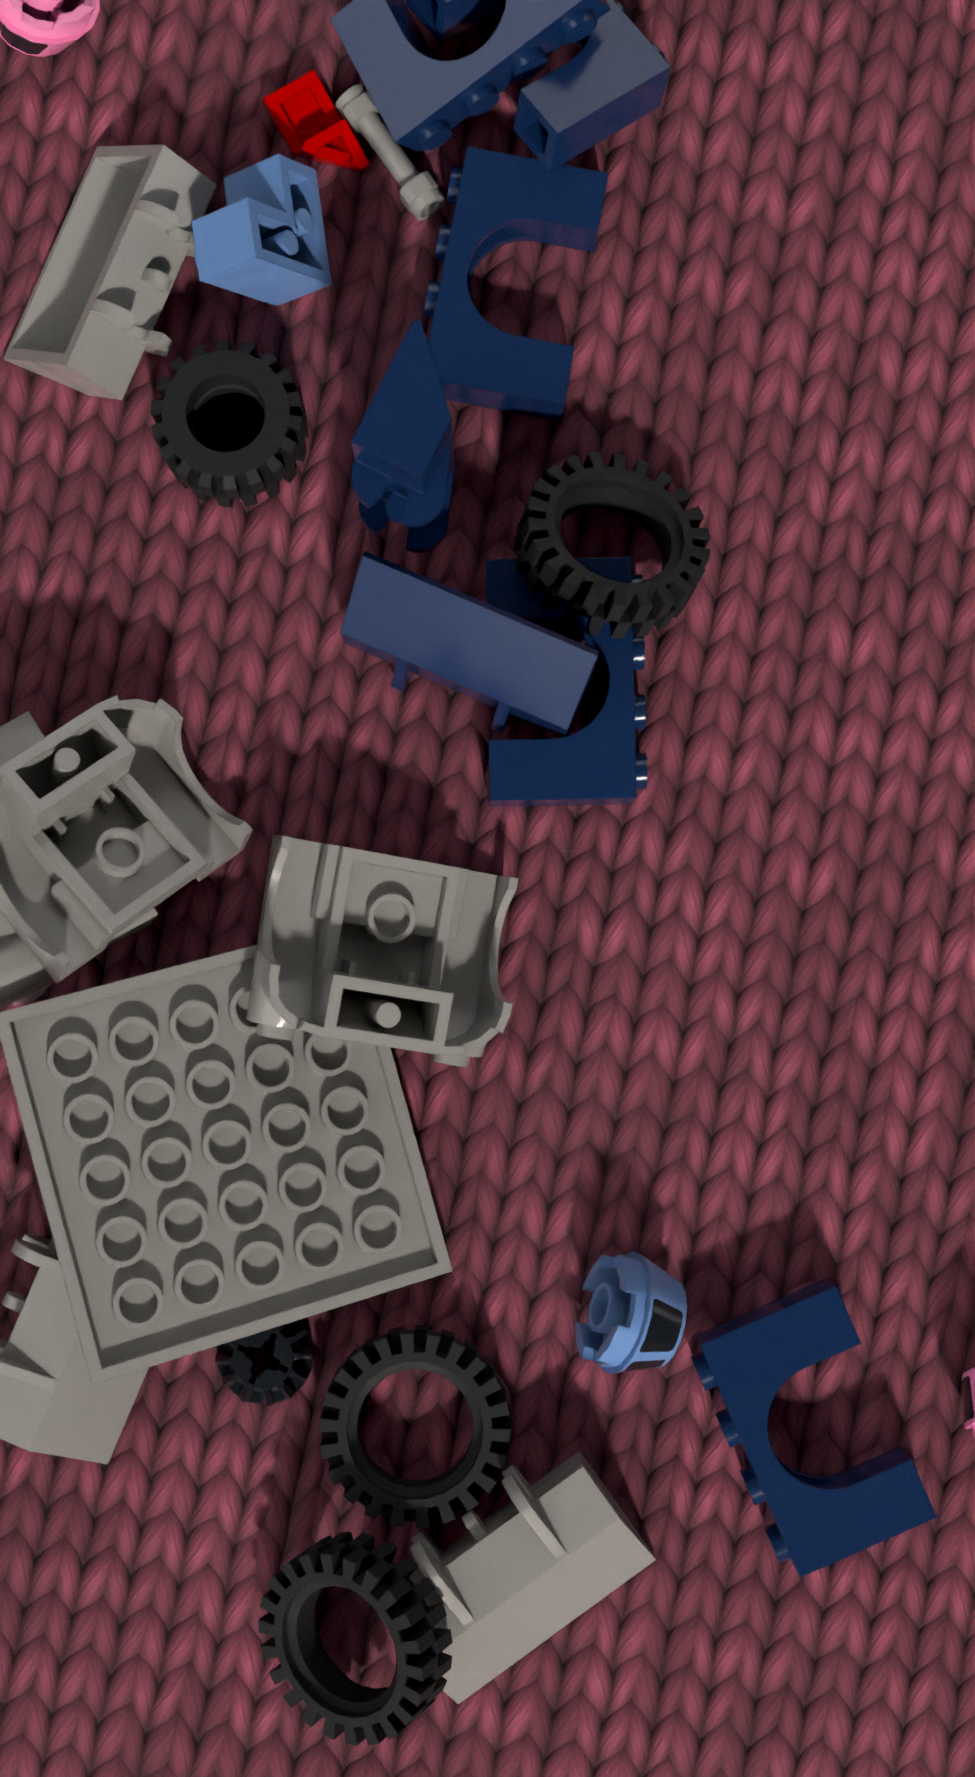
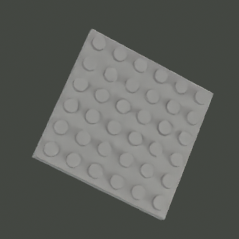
[0,945,453,1385]

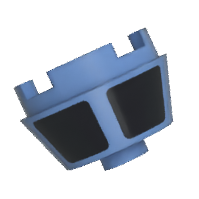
[575,1251,687,1374]

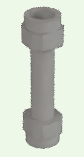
[335,84,445,221]

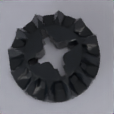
[215,1320,314,1407]

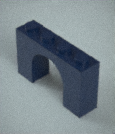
[330,0,611,153]
[406,0,671,172]
[424,146,609,422]
[486,557,647,807]
[690,1278,937,1577]

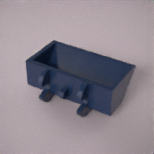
[351,320,456,553]
[340,551,600,737]

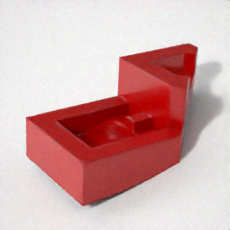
[263,69,370,172]

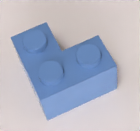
[191,154,332,306]

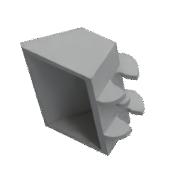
[4,144,217,400]
[0,1234,148,1464]
[380,1451,656,1704]

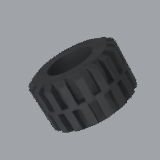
[150,340,309,508]

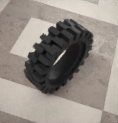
[514,452,711,639]
[319,1325,511,1528]
[258,1532,452,1746]

